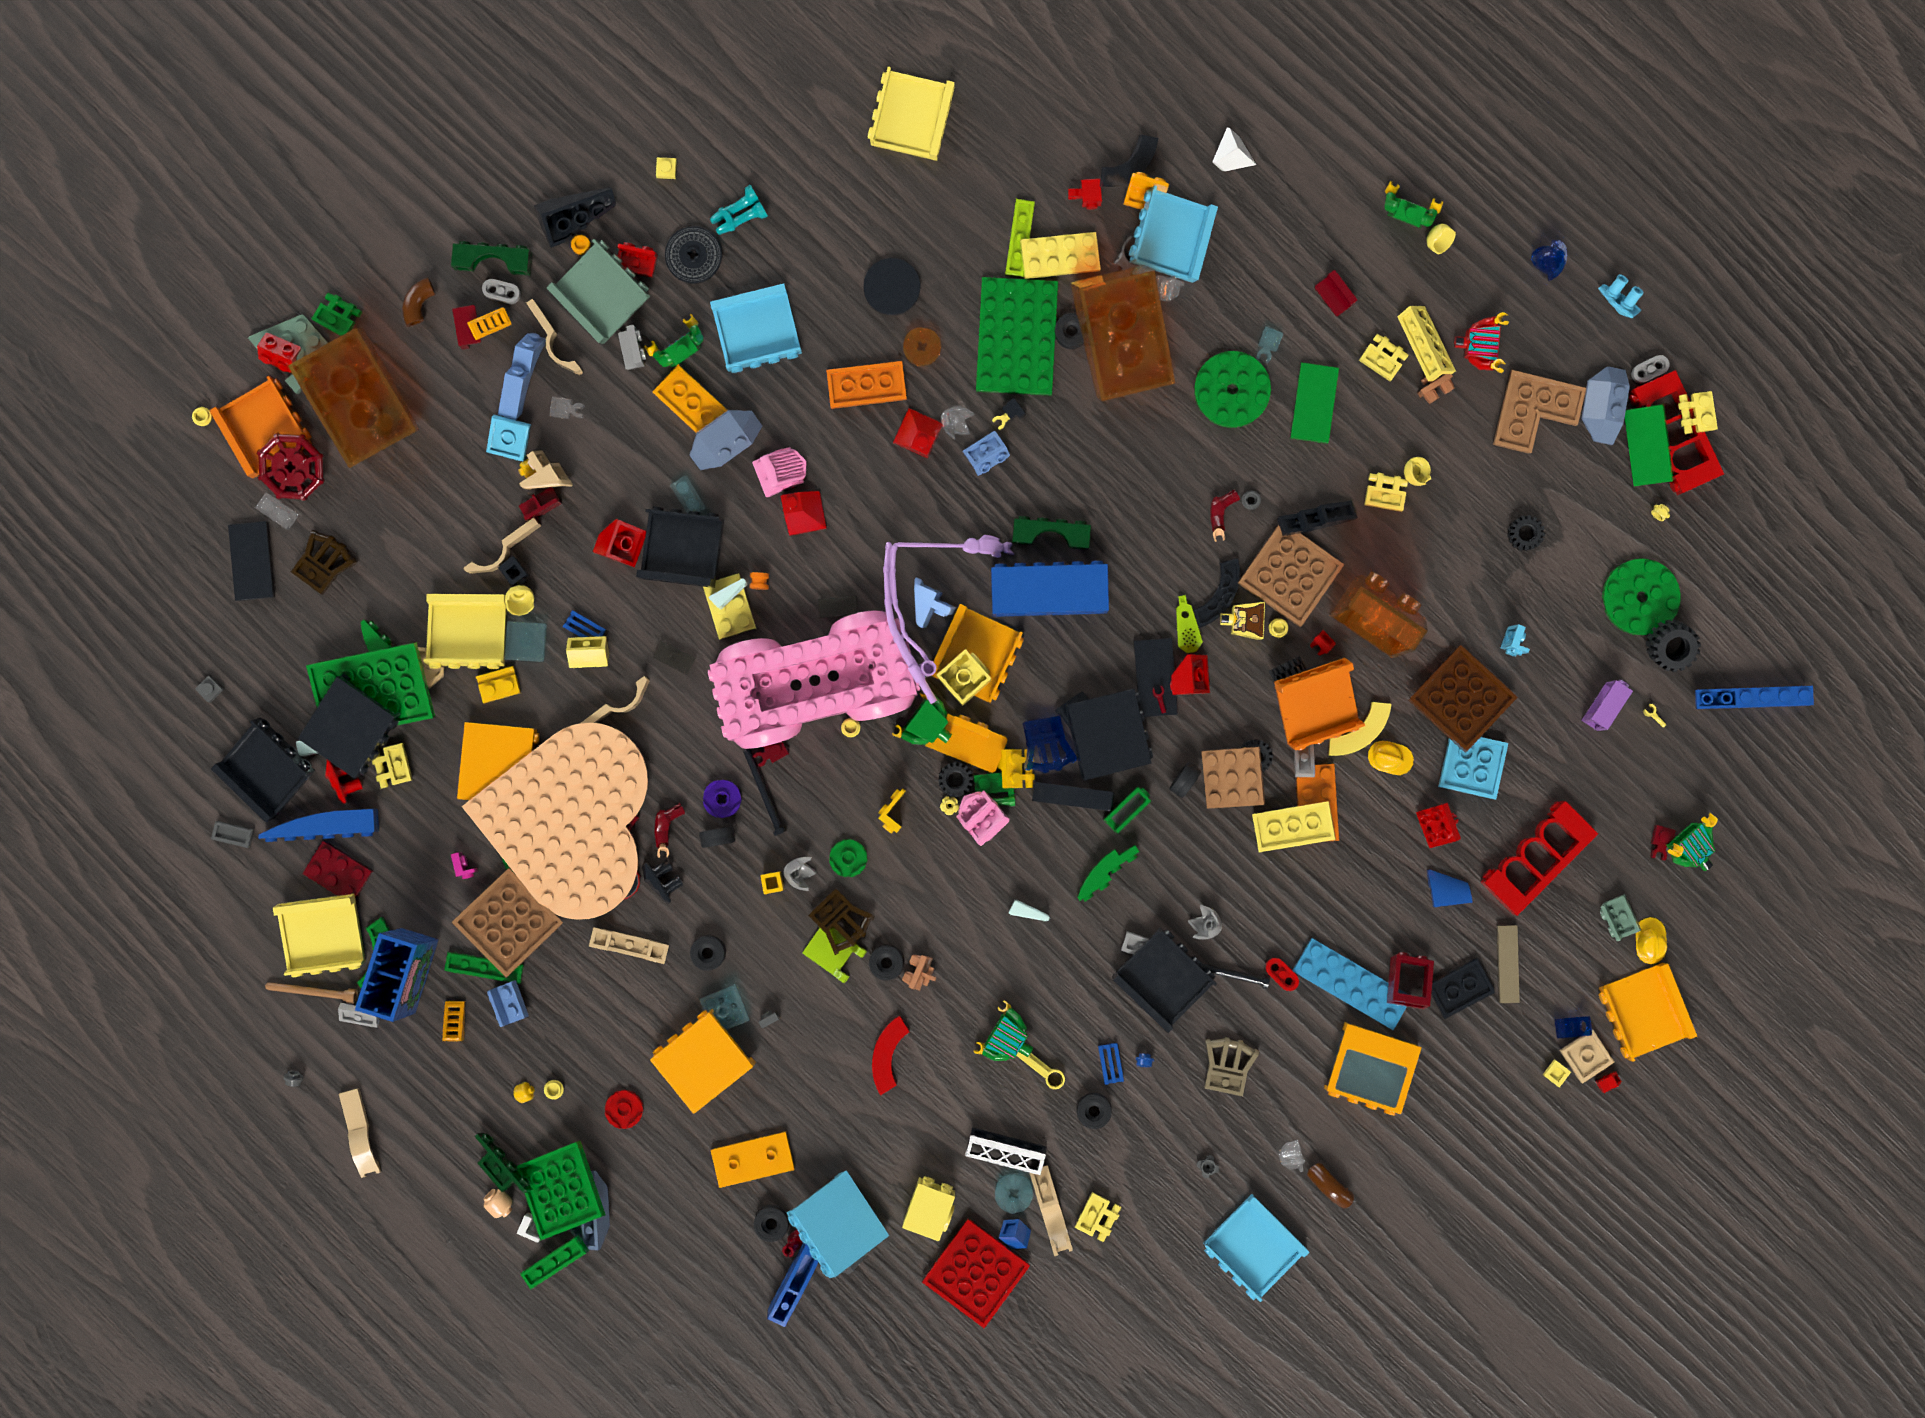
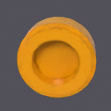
[571,235,591,255]

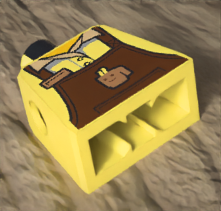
[1220,602,1265,640]

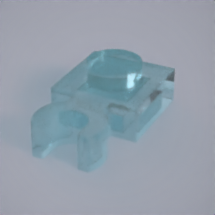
[1256,327,1283,363]

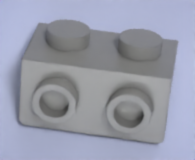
[618,325,646,370]

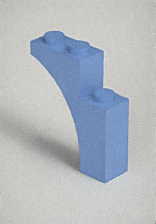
[498,333,546,420]

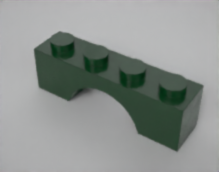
[451,241,532,276]
[1012,516,1091,550]

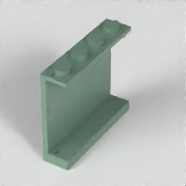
[547,239,651,344]

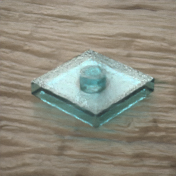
[505,621,547,662]

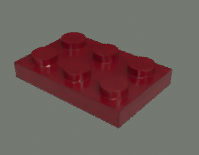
[302,841,373,900]

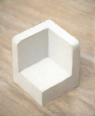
[517,1212,540,1243]

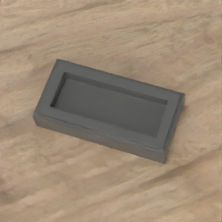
[211,821,255,848]

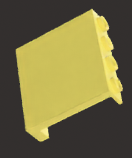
[868,67,955,161]
[424,594,507,669]
[273,894,366,977]

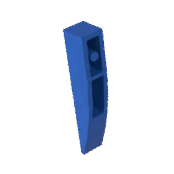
[1695,686,1814,709]
[258,809,379,842]
[767,1243,818,1327]

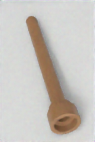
[265,982,358,1005]

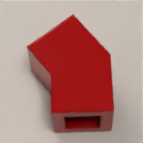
[1595,1071,1622,1093]

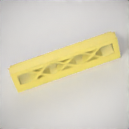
[1397,306,1456,381]

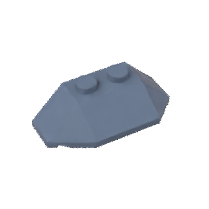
[1581,366,1630,445]
[689,410,762,470]
[569,1171,610,1250]

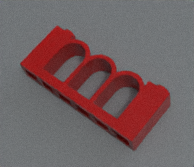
[1629,370,1724,495]
[1480,801,1598,916]

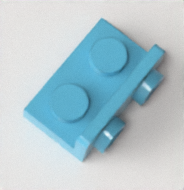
[1500,624,1530,657]

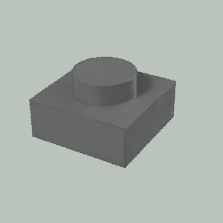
[195,676,224,703]
[759,1010,780,1028]

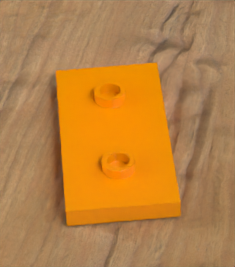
[653,364,728,433]
[711,1131,795,1188]

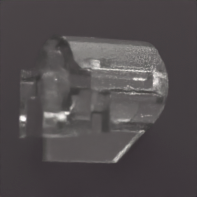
[1152,275,1184,301]
[1279,1140,1305,1172]

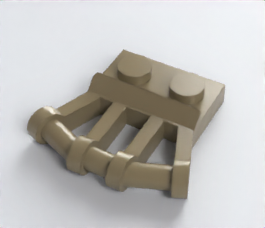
[1204,1037,1260,1096]

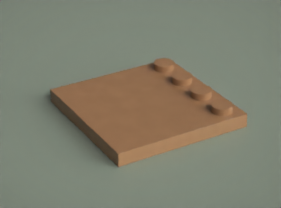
[1238,524,1344,627]
[452,868,563,978]

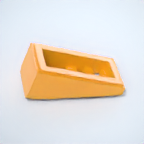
[467,307,511,340]
[442,1001,465,1041]

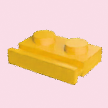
[476,666,521,704]

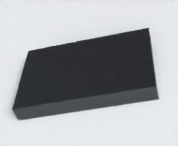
[1431,958,1496,1019]

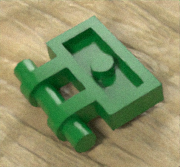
[311,292,362,339]

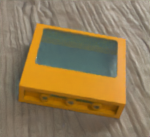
[1324,1022,1422,1116]

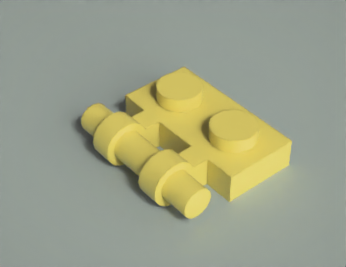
[1359,334,1408,381]
[1678,391,1718,434]
[1364,473,1408,512]
[372,743,413,789]
[1075,1192,1121,1242]

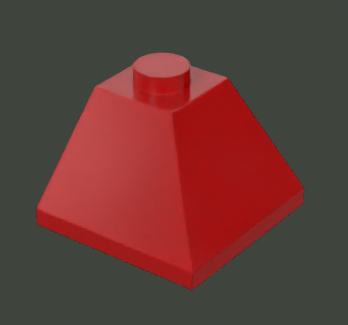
[893,408,943,459]
[781,491,827,536]
[593,519,646,567]
[1170,654,1210,695]

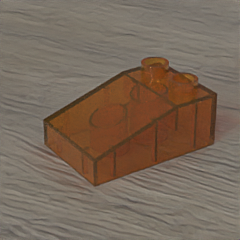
[1070,265,1175,401]
[288,328,419,468]
[1329,571,1428,658]

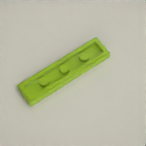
[1005,199,1035,278]

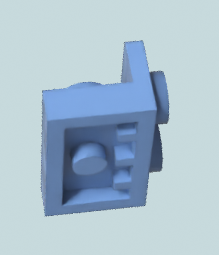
[963,431,1010,476]
[487,980,529,1027]

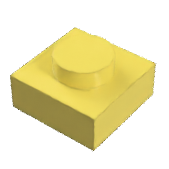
[656,157,677,179]
[1543,1060,1571,1087]

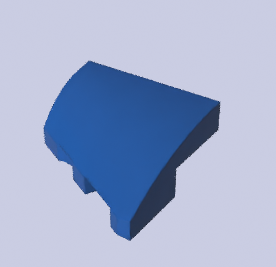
[1427,870,1473,907]

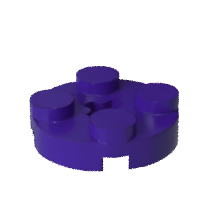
[703,780,742,818]

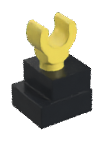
[992,398,1026,430]

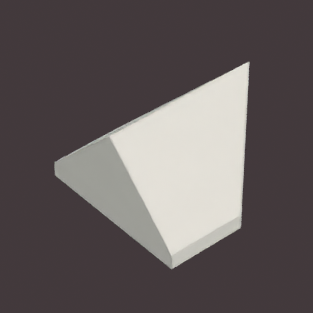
[1213,128,1256,171]

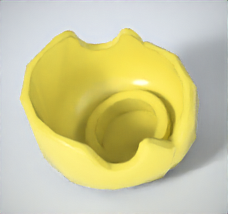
[1426,224,1456,254]
[1404,457,1431,486]
[505,585,534,616]

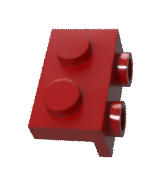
[617,242,658,278]
[257,333,301,374]

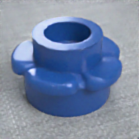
[1135,1054,1154,1067]

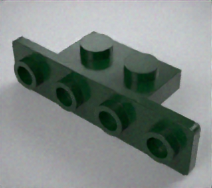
[474,1133,533,1193]

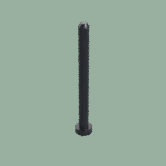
[743,749,787,836]
[1201,964,1270,989]

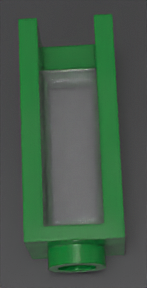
[1103,787,1151,834]

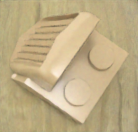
[519,450,573,490]

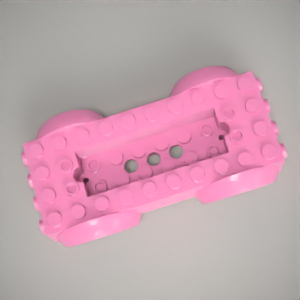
[708,611,920,749]

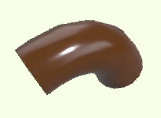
[402,277,436,327]
[1307,1163,1354,1208]

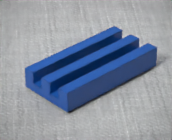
[563,610,606,637]
[1098,1043,1124,1085]

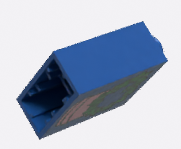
[355,928,439,1022]

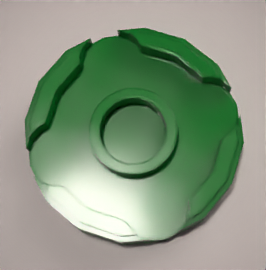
[829,839,867,877]

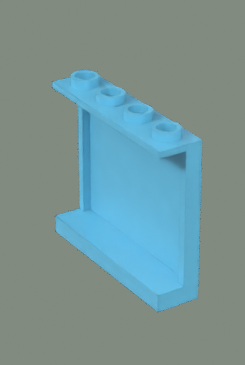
[1129,185,1218,283]
[710,284,802,373]
[786,1171,889,1278]
[1203,1194,1309,1302]

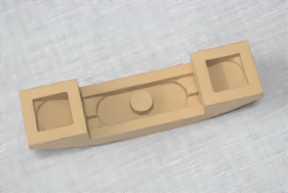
[589,927,669,964]

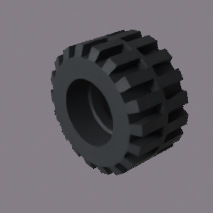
[1646,620,1701,672]

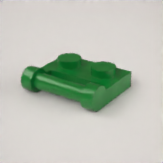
[974,773,1015,807]

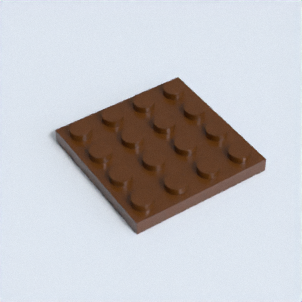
[1408,645,1518,753]

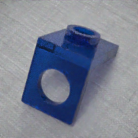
[1555,1016,1592,1039]

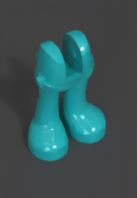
[710,185,768,235]

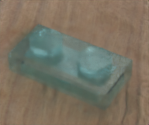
[670,475,707,514]

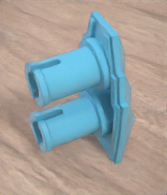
[1598,274,1644,318]

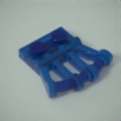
[1022,716,1077,773]

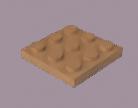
[1202,747,1265,809]

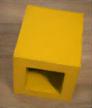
[760,871,785,894]

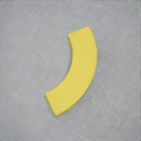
[1328,702,1391,756]

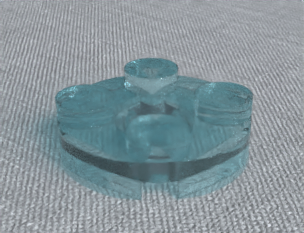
[995,1173,1033,1214]

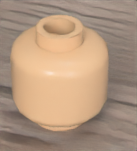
[483,1189,513,1218]

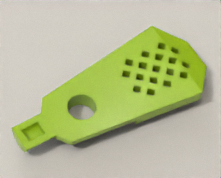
[1176,595,1203,654]

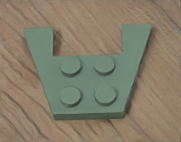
[248,314,329,394]

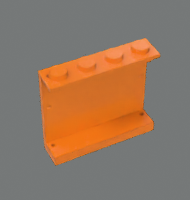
[1274,658,1365,750]

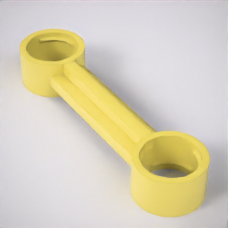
[1016,1052,1065,1089]

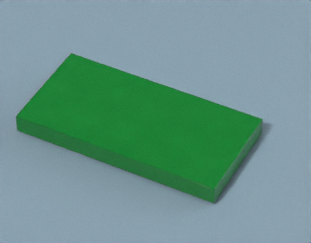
[1290,362,1339,444]
[1625,404,1674,486]

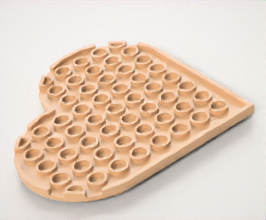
[462,723,648,919]

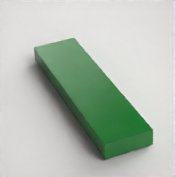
[444,952,524,984]
[520,1235,589,1290]

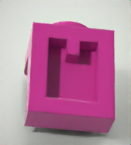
[451,852,478,879]

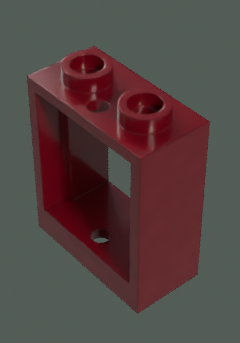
[1387,952,1434,1009]

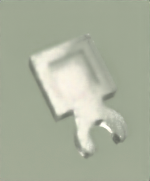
[549,397,585,419]

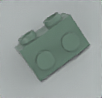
[1600,894,1641,942]

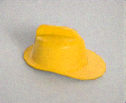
[1368,741,1414,775]
[1635,917,1667,964]

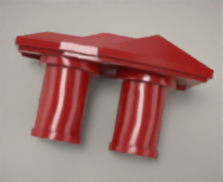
[325,760,363,804]

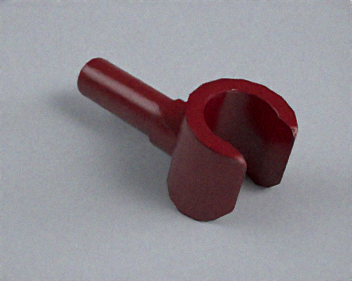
[1152,686,1166,713]

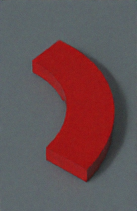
[872,1015,910,1096]

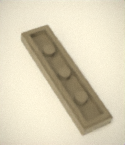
[1497,925,1520,1003]

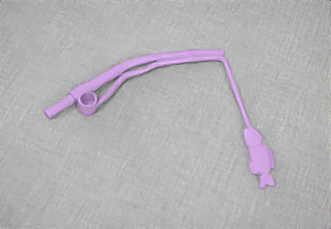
[883,535,1014,704]

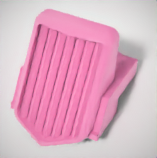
[752,447,807,497]
[956,790,1009,846]

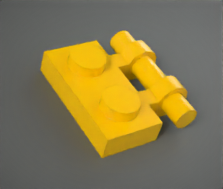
[1001,749,1035,788]

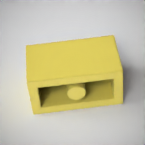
[566,636,609,668]

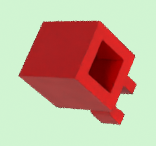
[1068,179,1102,210]

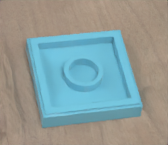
[486,415,531,462]

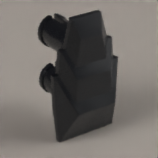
[642,859,683,904]

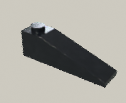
[534,187,616,248]

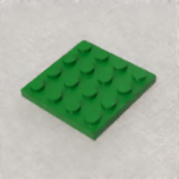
[517,1141,606,1241]

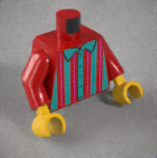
[1454,312,1509,373]

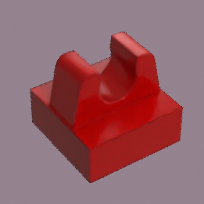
[1310,630,1336,656]

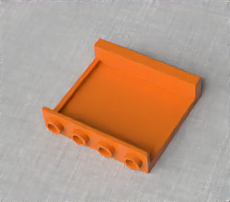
[209,376,312,478]

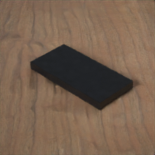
[228,521,275,601]
[1133,638,1178,717]

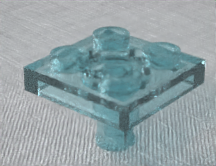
[699,984,750,1030]

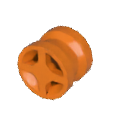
[749,572,769,590]

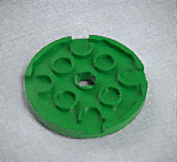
[1194,351,1271,428]
[1602,559,1681,635]

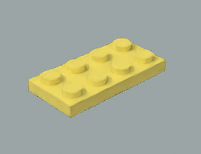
[1020,232,1101,279]
[1252,801,1336,852]

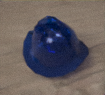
[1531,240,1568,281]

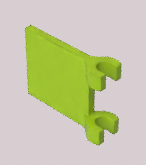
[803,928,867,983]

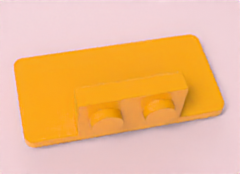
[925,714,1007,773]

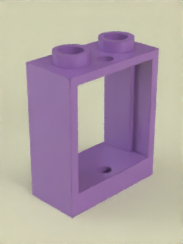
[1581,680,1633,731]

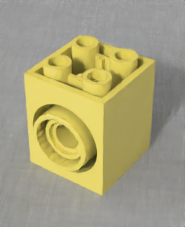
[936,649,991,706]
[902,1176,955,1241]

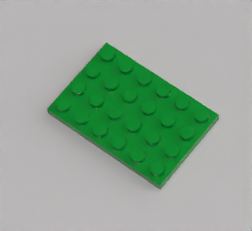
[976,277,1058,396]
[306,642,435,725]

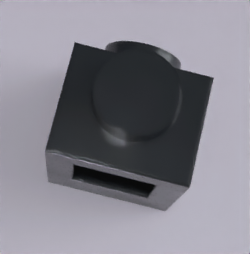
[498,556,530,587]

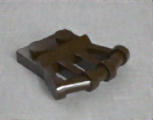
[290,530,357,595]
[808,889,875,955]

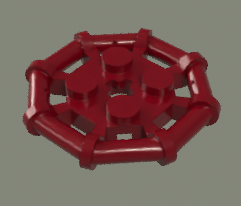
[256,432,325,501]

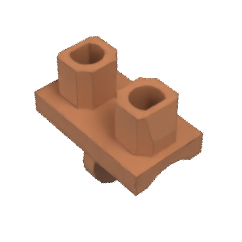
[1417,374,1454,404]
[902,955,937,991]

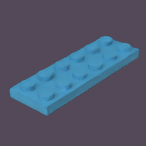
[1292,938,1408,1030]

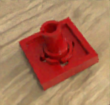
[1416,803,1461,848]

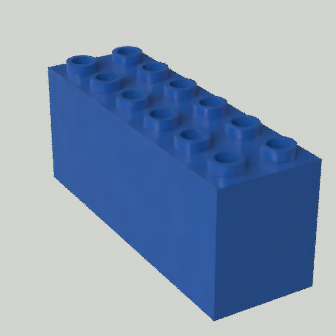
[991,561,1109,617]

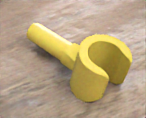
[1643,704,1666,727]

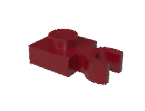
[753,742,789,767]
[1650,825,1676,861]

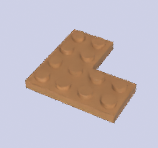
[1493,370,1586,454]

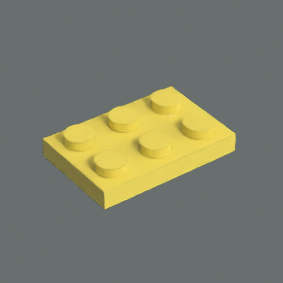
[703,573,756,640]

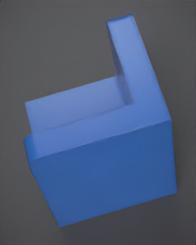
[999,1219,1031,1249]

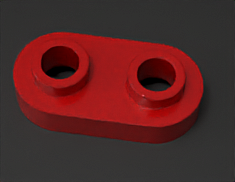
[1265,958,1299,991]

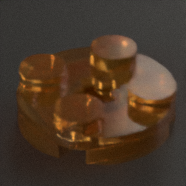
[903,327,941,367]

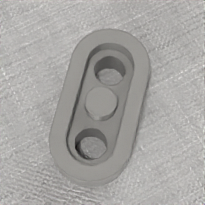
[482,279,521,304]
[1631,355,1669,384]

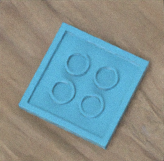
[1438,737,1508,800]

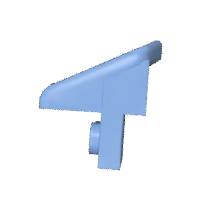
[914,577,957,628]

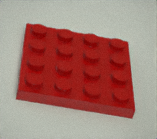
[922,1218,1030,1328]

